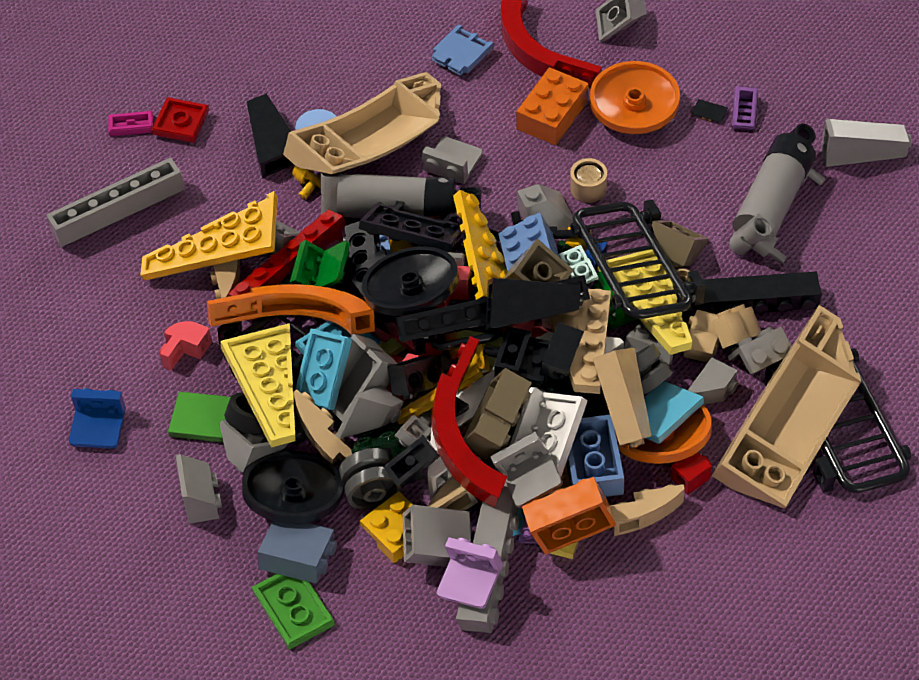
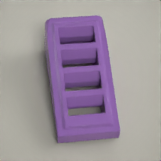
[732,86,758,130]

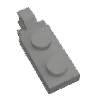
[395,414,432,448]

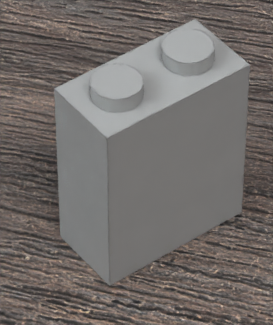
[402,505,473,567]

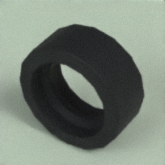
[224,393,264,435]

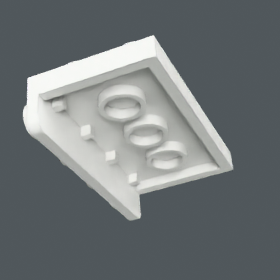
[509,387,587,495]

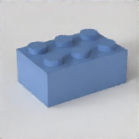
[498,212,559,271]
[566,415,624,497]

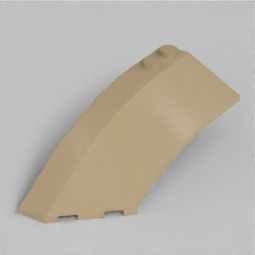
[283,72,441,174]
[712,305,862,508]

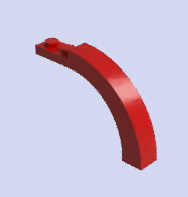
[501,0,602,85]
[431,336,508,508]

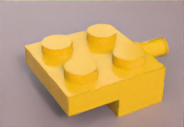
[360,491,413,563]

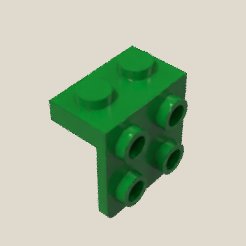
[290,240,350,288]

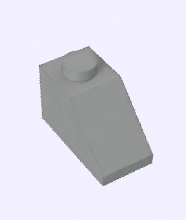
[688,357,739,405]

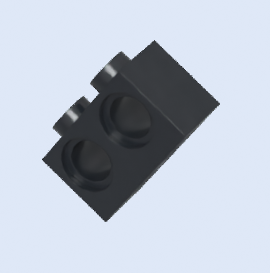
[387,355,443,399]

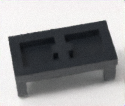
[539,322,584,380]

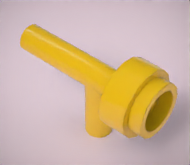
[292,166,321,200]

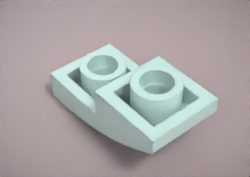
[559,245,599,284]

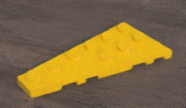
[453,190,508,300]
[140,191,278,281]

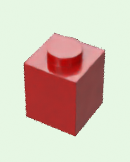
[671,452,712,495]

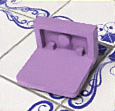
[437,537,503,609]

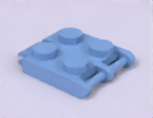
[432,24,494,75]

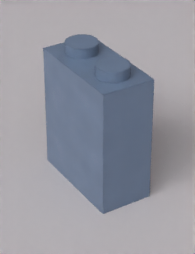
[258,521,337,584]

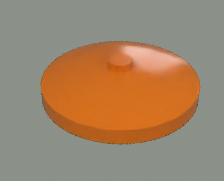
[590,61,680,134]
[615,394,712,464]

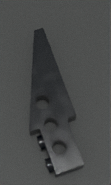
[343,221,399,339]

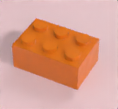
[516,67,588,146]
[522,477,617,555]

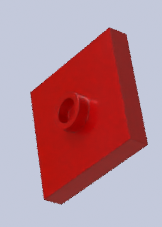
[151,97,209,143]

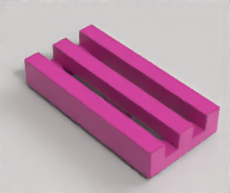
[108,111,154,136]

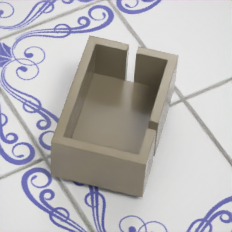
[463,368,531,460]

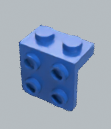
[69,388,126,449]

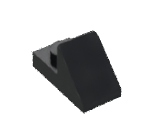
[384,435,440,487]

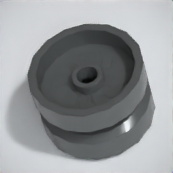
[636,343,673,395]
[339,448,402,510]

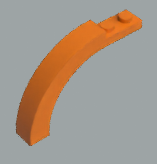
[207,284,375,336]

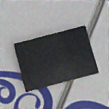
[691,99,728,122]

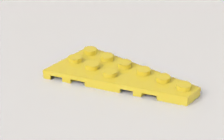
[597,250,692,355]
[221,323,295,448]

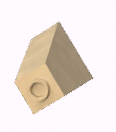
[593,347,652,448]

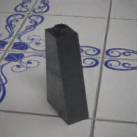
[247,93,294,178]
[485,278,583,330]

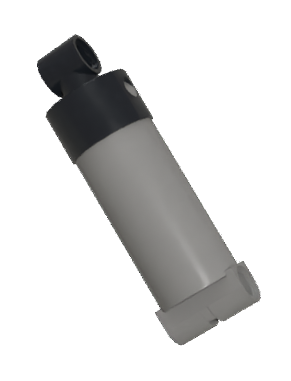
[729,123,825,264]
[321,171,482,220]

